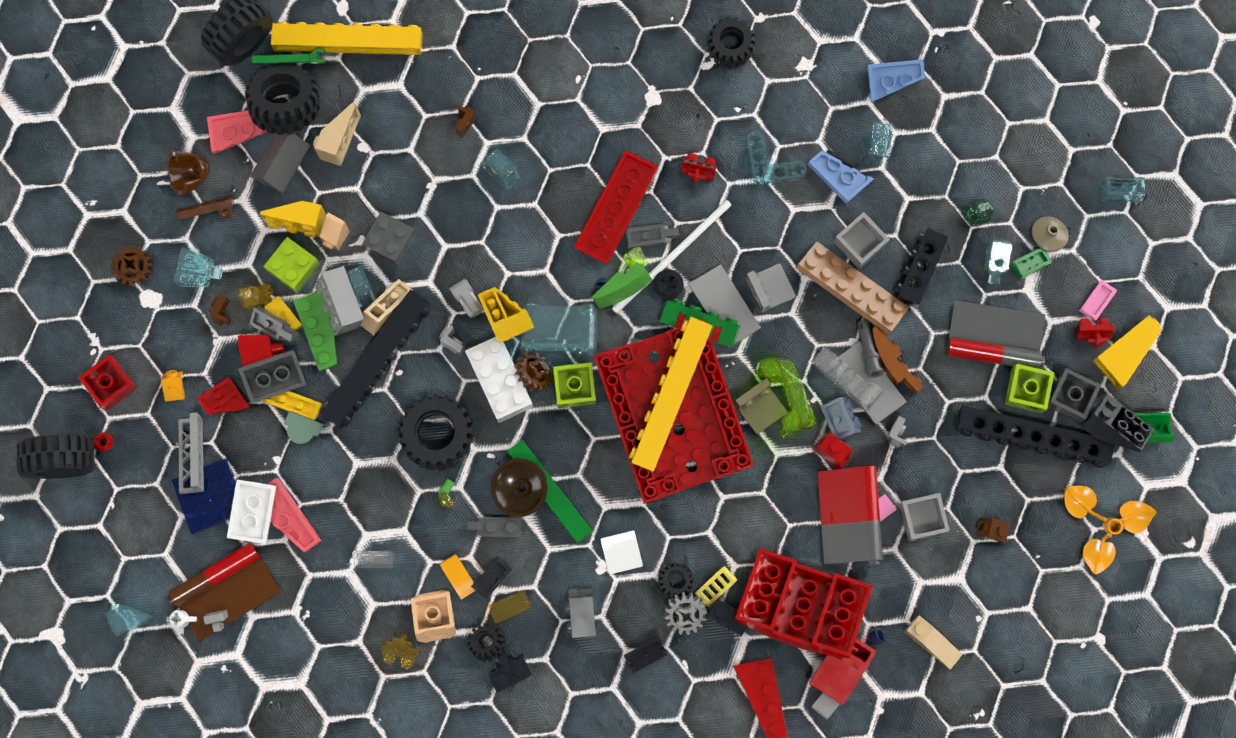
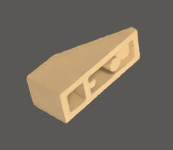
[361,279,413,335]
[904,615,963,670]

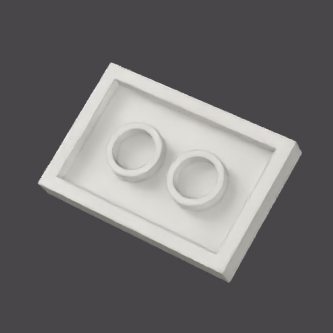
[227,480,277,544]

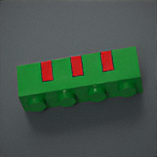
[660,298,741,348]

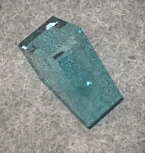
[105,604,155,636]

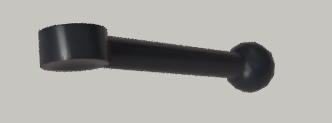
[826,150,861,172]

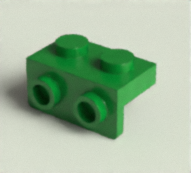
[1134,413,1175,443]

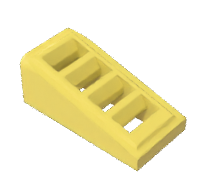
[695,566,737,607]

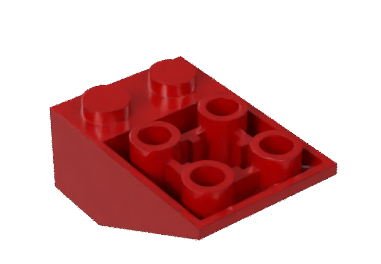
[809,638,876,705]

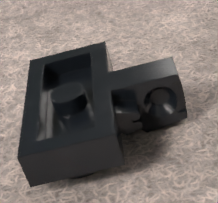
[488,652,532,693]

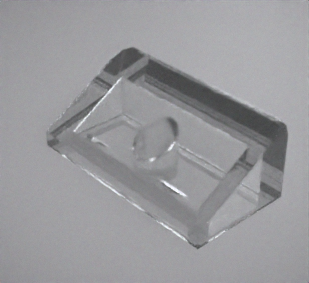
[352,551,394,568]

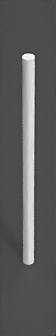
[612,200,731,314]

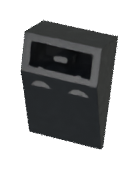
[1082,393,1154,452]

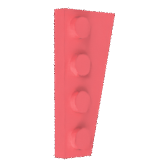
[207,110,267,155]
[268,478,322,552]

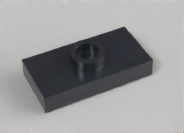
[471,557,511,599]

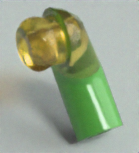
[438,479,455,508]

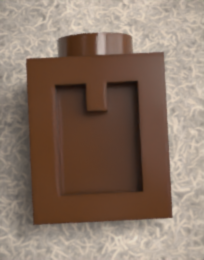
[455,104,476,138]

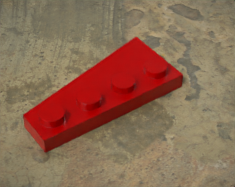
[733,658,788,738]

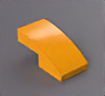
[439,554,475,600]

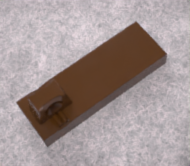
[175,195,234,220]

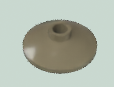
[1032,216,1069,252]

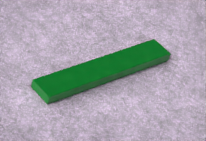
[507,440,593,544]

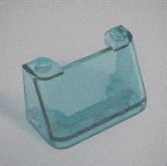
[519,302,598,356]

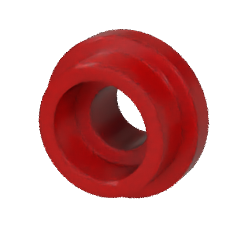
[93,432,114,452]

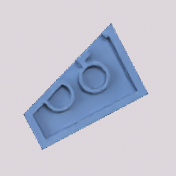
[867,59,925,102]
[807,151,874,204]

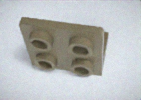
[734,378,787,434]

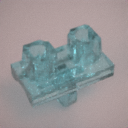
[870,122,893,158]

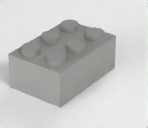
[315,266,364,336]

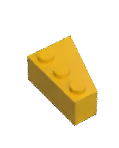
[478,287,534,343]

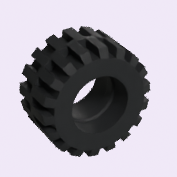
[707,17,755,68]

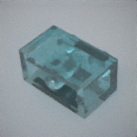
[1101,176,1145,202]

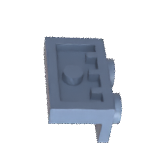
[820,397,861,440]

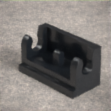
[624,636,668,673]

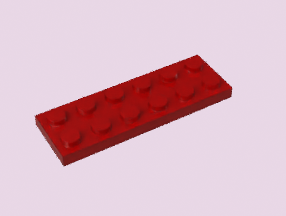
[574,150,659,266]

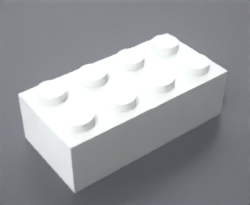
[465,337,533,423]

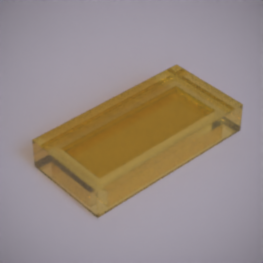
[488,590,532,624]

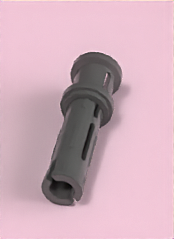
[857,320,884,378]

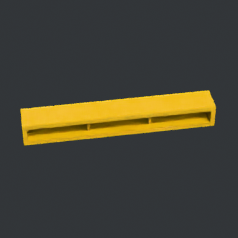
[271,22,423,55]
[629,317,712,472]

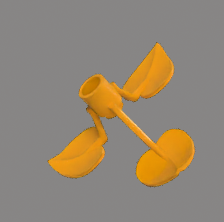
[1064,486,1157,574]

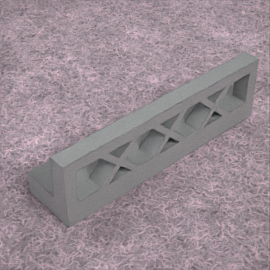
[178,412,204,494]

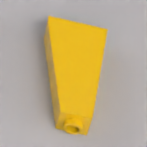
[1093,315,1162,390]

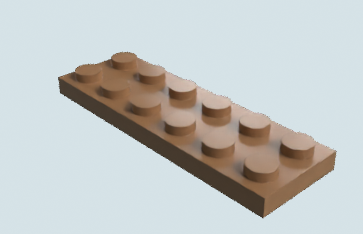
[796,242,909,335]

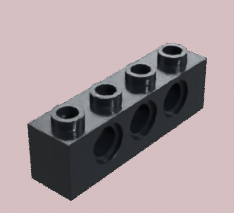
[895,228,948,309]

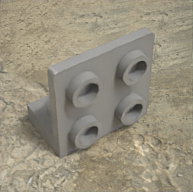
[746,264,796,312]

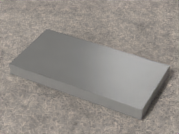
[688,265,761,348]
[829,341,906,425]

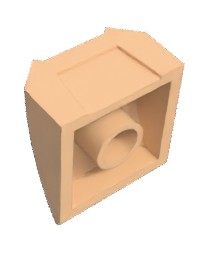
[411,590,456,643]

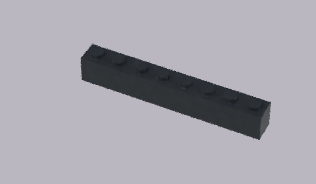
[320,289,431,430]

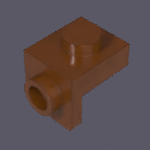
[209,294,231,326]
[976,518,1010,543]

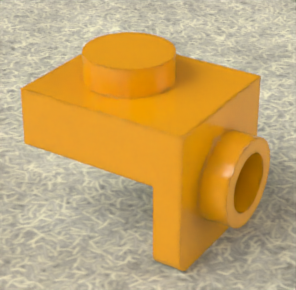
[161,370,186,402]

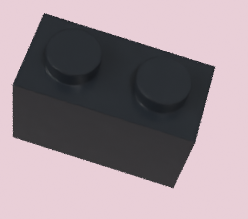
[707,599,747,637]

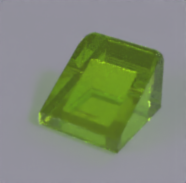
[623,246,649,269]

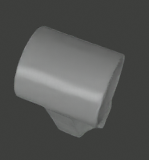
[449,278,484,319]

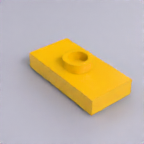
[264,296,302,331]

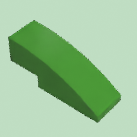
[592,262,652,309]

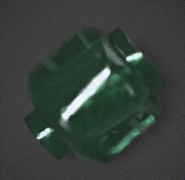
[964,199,994,225]

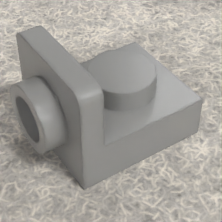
[439,325,465,357]
[886,416,907,448]

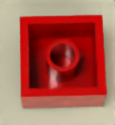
[78,355,138,411]

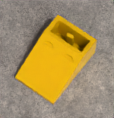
[260,201,326,238]

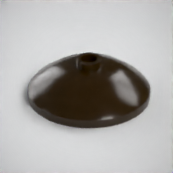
[491,458,548,517]

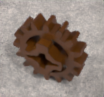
[110,245,154,287]
[514,351,554,393]

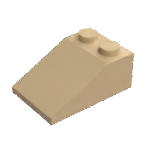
[313,103,361,166]

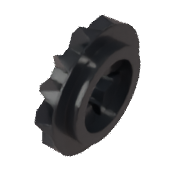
[653,269,684,300]

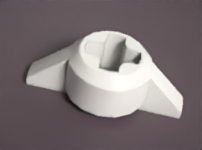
[166,610,197,634]

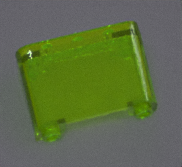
[755,357,816,441]

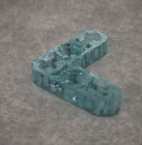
[747,130,807,185]

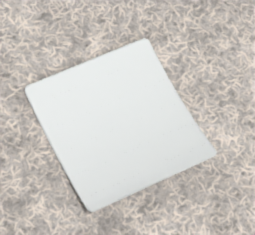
[601,530,643,574]

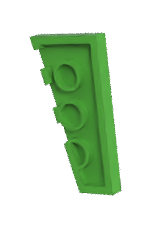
[294,292,338,372]

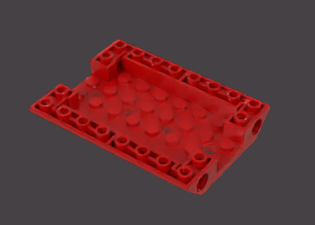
[594,319,754,504]

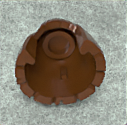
[166,151,209,195]

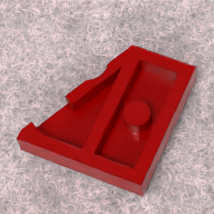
[197,377,250,415]

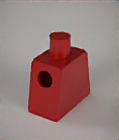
[237,335,285,367]
[811,433,853,469]

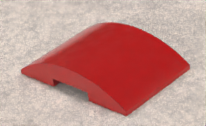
[735,548,873,658]

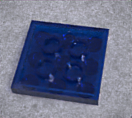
[171,458,236,535]

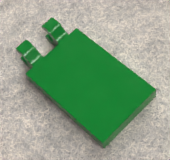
[252,48,326,64]

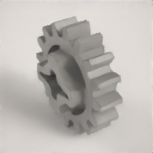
[664,592,707,635]

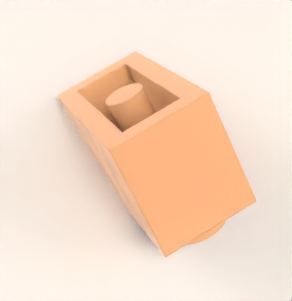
[320,213,350,251]

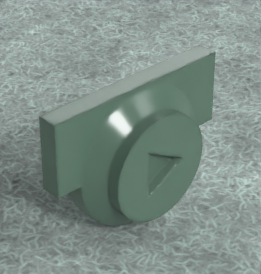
[284,411,323,444]

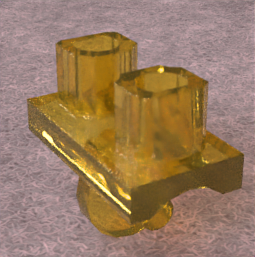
[236,284,273,309]
[381,634,420,669]

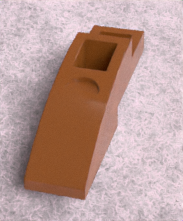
[871,326,923,395]

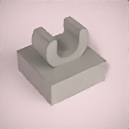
[204,609,228,632]

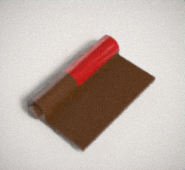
[167,542,281,642]

